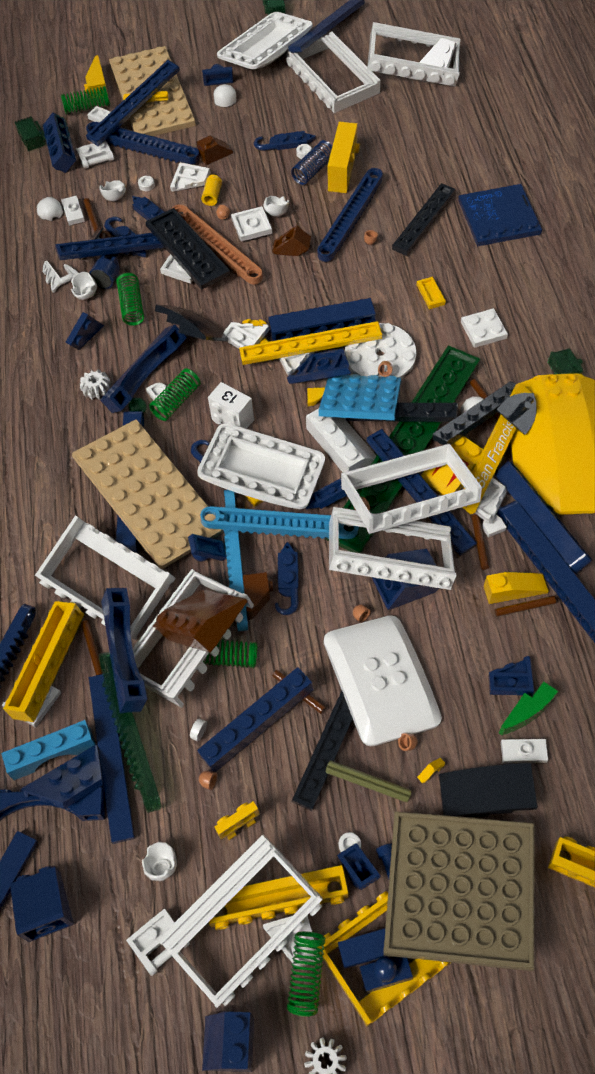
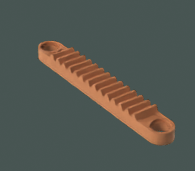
[172,204,263,285]

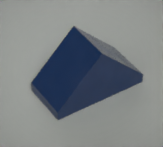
[337,843,381,890]

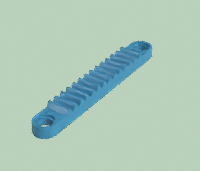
[224,490,248,631]
[200,506,359,539]

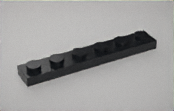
[392,183,456,256]
[433,381,516,445]
[345,403,458,422]
[291,690,353,811]

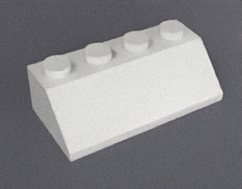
[306,409,376,473]

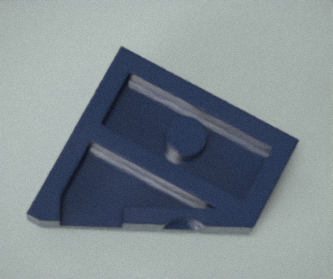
[66,312,104,350]
[488,656,534,696]

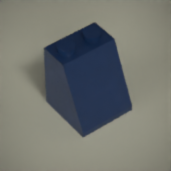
[372,549,439,610]
[10,866,74,942]
[202,1012,254,1072]

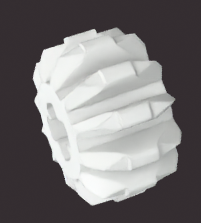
[80,369,111,400]
[304,1038,347,1074]

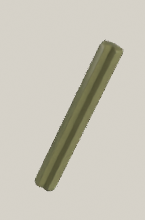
[326,761,411,802]

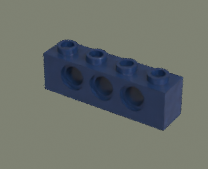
[43,112,76,173]

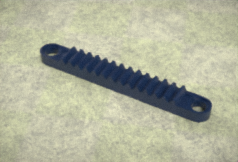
[86,122,200,164]
[317,168,383,262]
[0,604,36,689]

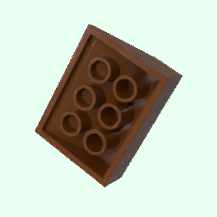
[153,590,248,653]

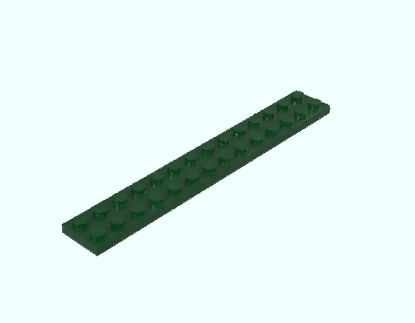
[325,345,480,554]

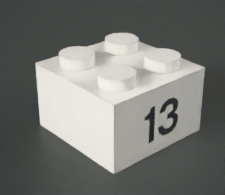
[208,382,254,429]

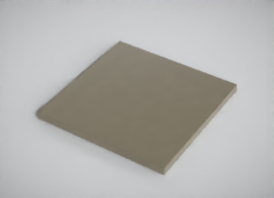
[384,812,534,971]

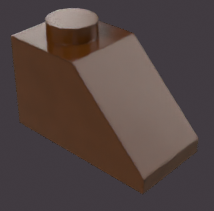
[196,136,233,165]
[272,225,311,256]
[243,572,273,620]

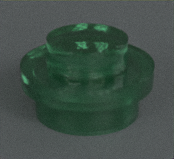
[128,398,147,413]

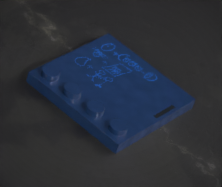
[458,184,542,247]

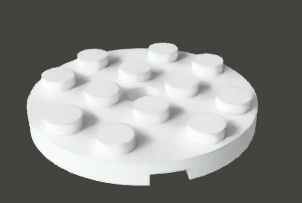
[345,323,416,379]

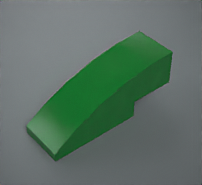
[499,681,558,736]

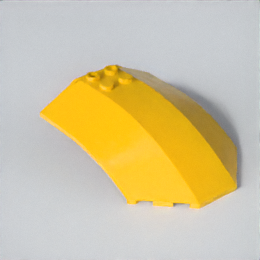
[510,373,595,515]

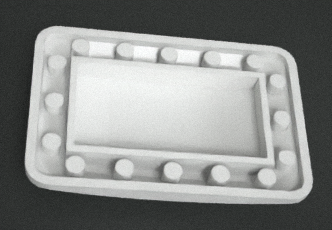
[217,12,313,69]
[197,423,325,509]
[324,616,442,746]

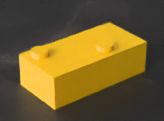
[328,122,360,193]

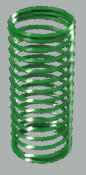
[61,85,110,115]
[117,273,145,326]
[149,368,201,421]
[203,640,257,669]
[287,931,326,1017]

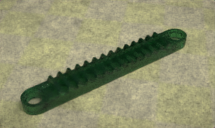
[99,651,161,813]

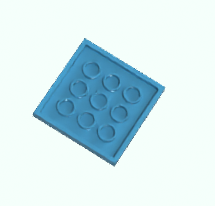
[319,374,401,420]

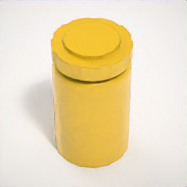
[201,175,222,206]

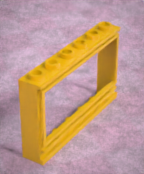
[317,891,451,1027]

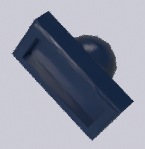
[202,64,234,86]
[188,534,226,562]
[360,956,413,993]

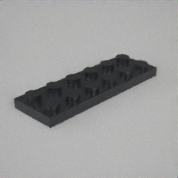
[146,208,230,290]

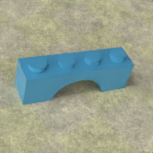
[1,720,96,780]

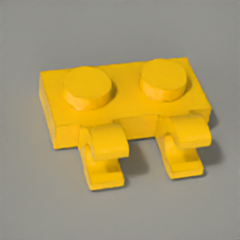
[214,801,260,840]

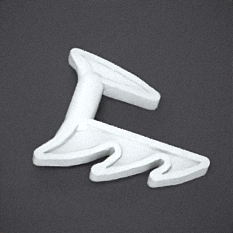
[43,261,78,293]

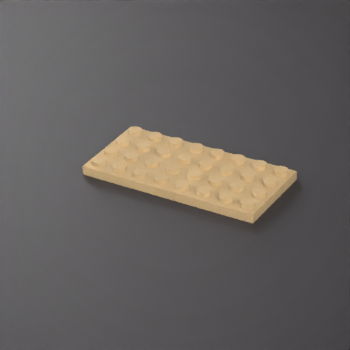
[109,46,196,136]
[72,420,224,569]

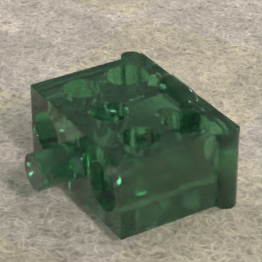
[547,348,583,374]

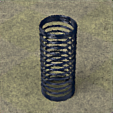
[291,140,332,185]

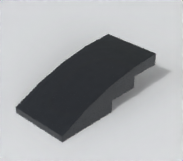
[155,304,228,342]
[439,763,538,818]

